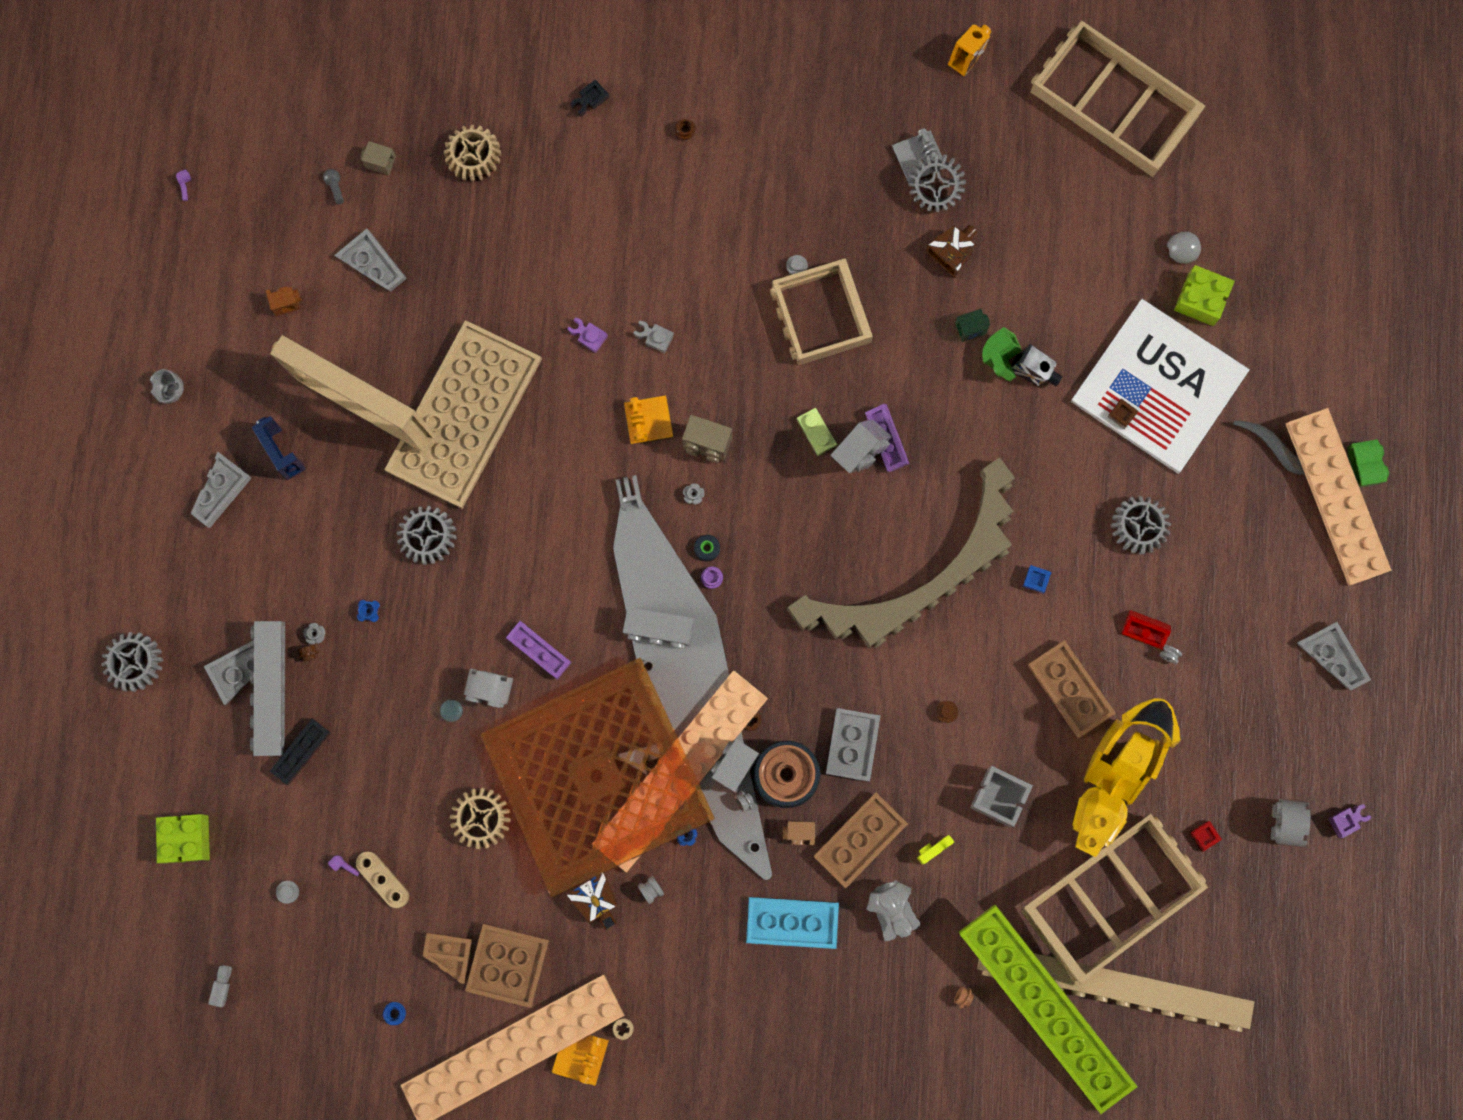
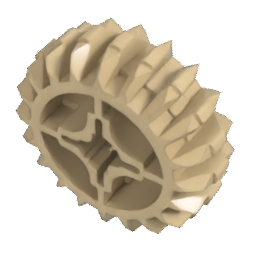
[444,124,501,182]
[450,788,511,849]

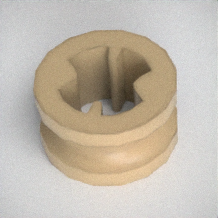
[613,1018,634,1040]

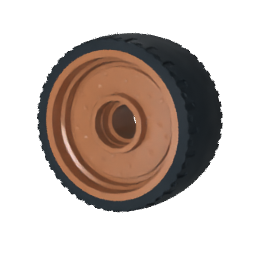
[753,740,820,808]

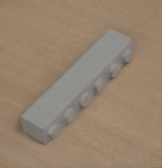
[250,621,285,756]

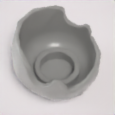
[1167,232,1201,264]
[150,369,184,404]

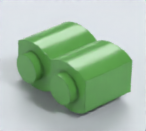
[1347,439,1389,488]

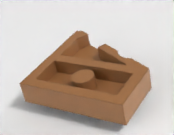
[423,933,472,984]

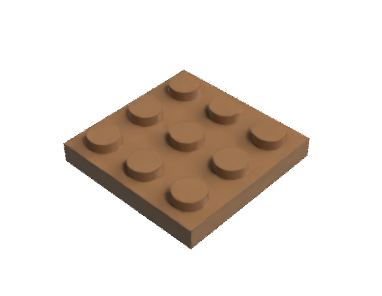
[465,924,549,1008]

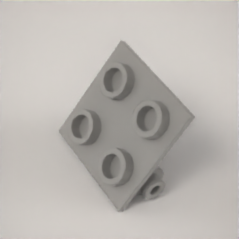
[892,128,945,183]

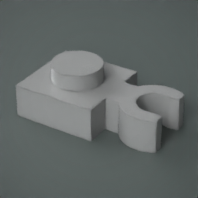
[634,321,674,354]

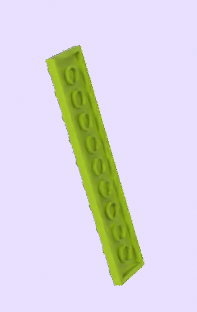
[959,905,1137,1114]

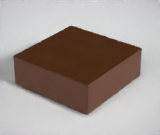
[1107,398,1139,429]

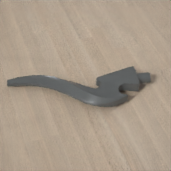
[1233,421,1305,475]

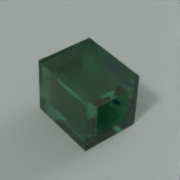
[955,309,990,342]

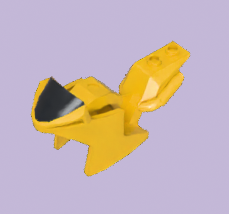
[1072,698,1180,857]

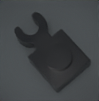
[571,79,609,117]

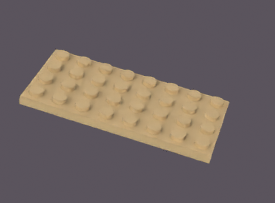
[384,320,542,509]

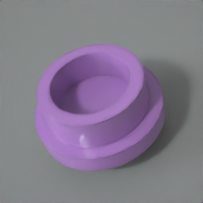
[701,567,723,589]

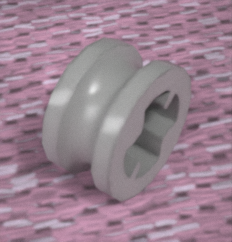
[1159,645,1182,664]

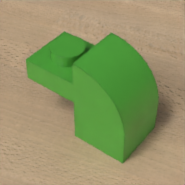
[982,327,1022,381]

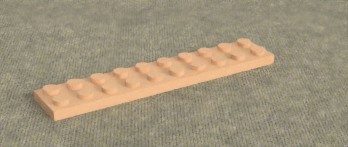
[592,670,768,873]
[401,975,625,1120]

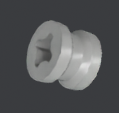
[637,875,664,904]

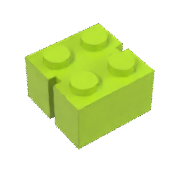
[1174,265,1235,326]
[156,814,210,864]

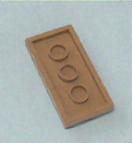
[1027,640,1116,738]
[813,792,908,889]

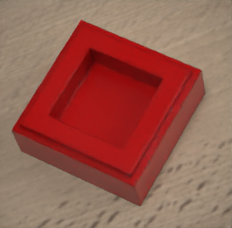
[1190,821,1222,852]

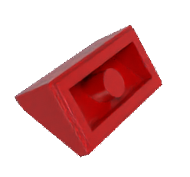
[1121,610,1171,650]

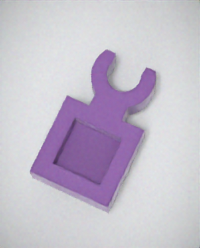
[567,318,608,353]
[1328,805,1371,838]

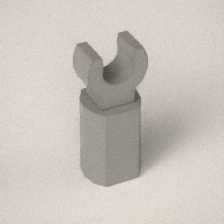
[208,965,232,1007]

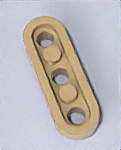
[356,852,409,908]

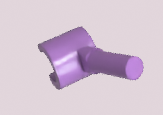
[176,170,191,201]
[328,856,360,877]

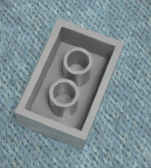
[830,419,892,473]

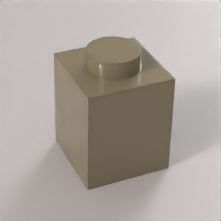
[360,141,396,175]

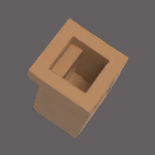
[783,821,815,846]

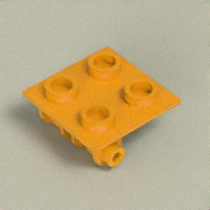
[624,395,673,444]
[552,1035,609,1086]

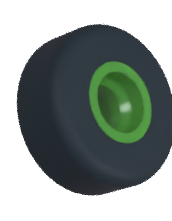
[694,535,720,561]

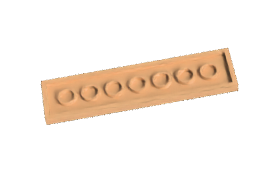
[1286,408,1392,586]

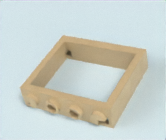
[770,258,873,365]

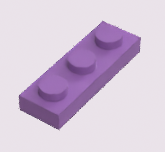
[865,404,909,472]
[506,621,571,680]

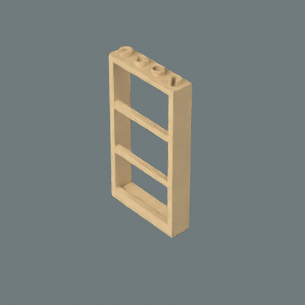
[1030,21,1205,177]
[270,335,436,454]
[1020,814,1208,986]

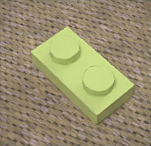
[797,408,837,456]

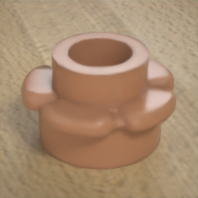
[954,986,974,1009]

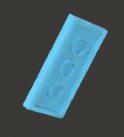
[746,897,839,949]

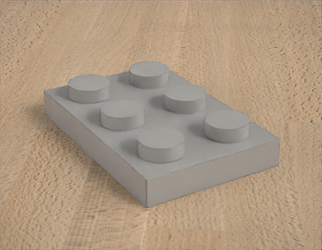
[826,708,880,782]

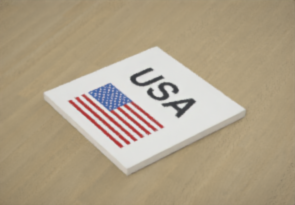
[1071,299,1249,474]

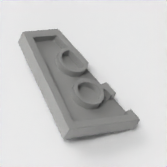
[335,229,407,292]
[191,452,251,528]
[1297,622,1371,691]
[204,640,254,705]

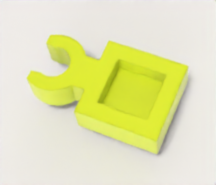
[917,835,954,865]

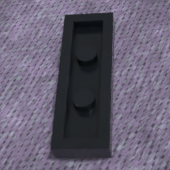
[270,718,331,785]

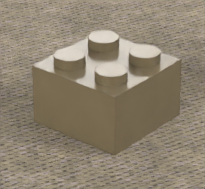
[682,415,732,463]

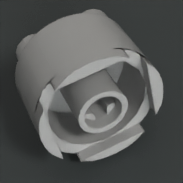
[464,668,514,708]
[1271,799,1310,847]

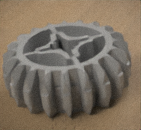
[908,153,966,212]
[1111,496,1171,555]
[397,506,457,565]
[101,632,164,692]

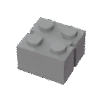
[711,739,760,793]
[970,766,1033,828]

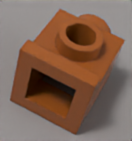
[265,287,302,316]

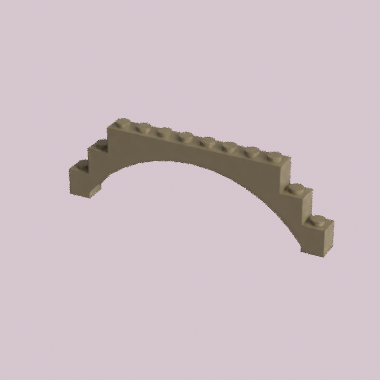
[787,457,1015,648]

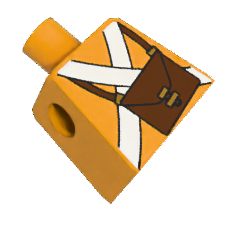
[948,25,991,76]

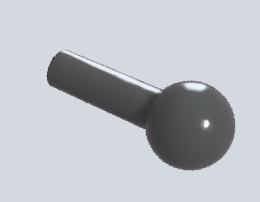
[323,169,344,204]

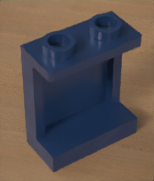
[252,416,306,480]

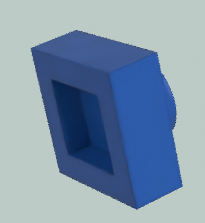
[1023,565,1051,594]

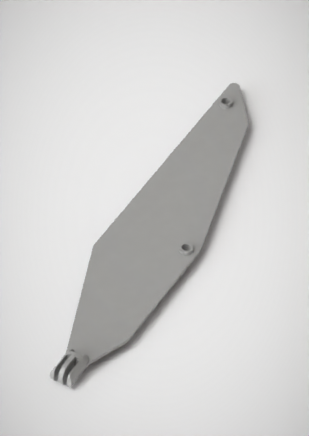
[613,475,772,880]

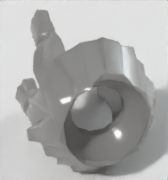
[866,881,920,941]

